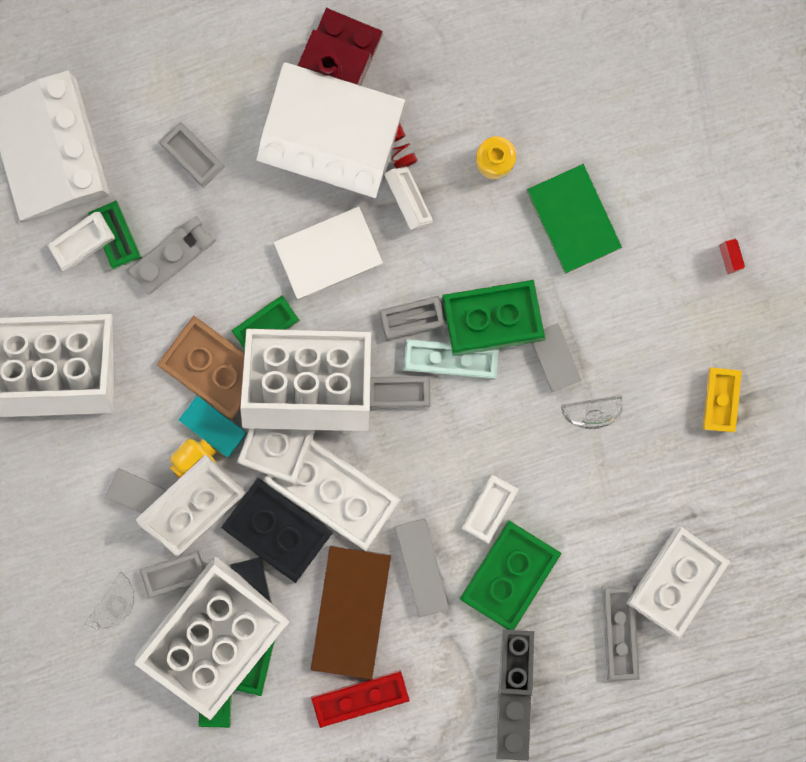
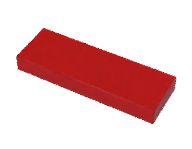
[311,670,410,728]

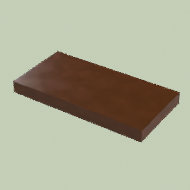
[311,545,391,680]

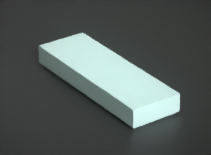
[403,339,499,379]

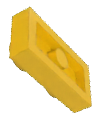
[702,367,742,433]

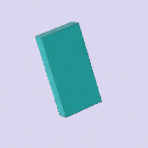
[179,395,247,458]

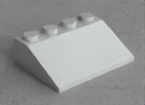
[256,62,405,198]
[0,70,110,222]
[0,314,114,417]
[241,329,371,431]
[135,556,289,720]

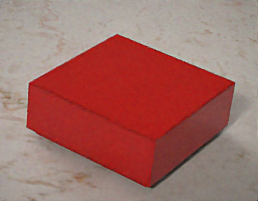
[719,238,745,275]

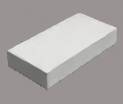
[384,167,433,230]
[47,212,115,271]
[461,474,519,544]

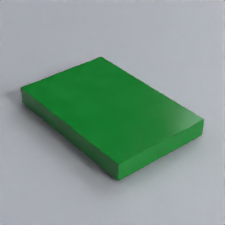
[526,163,622,274]
[442,279,545,356]
[459,520,562,630]

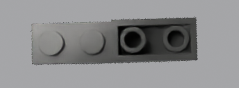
[496,629,535,761]

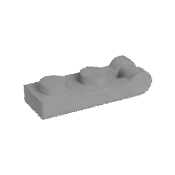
[129,216,216,295]

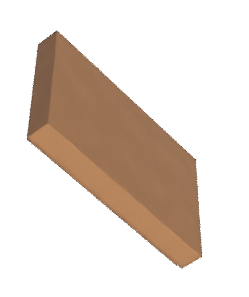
[157,315,245,420]

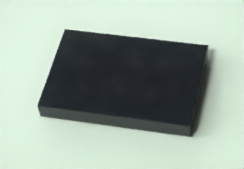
[221,477,333,583]

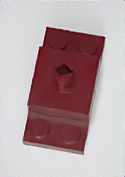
[297,7,383,86]

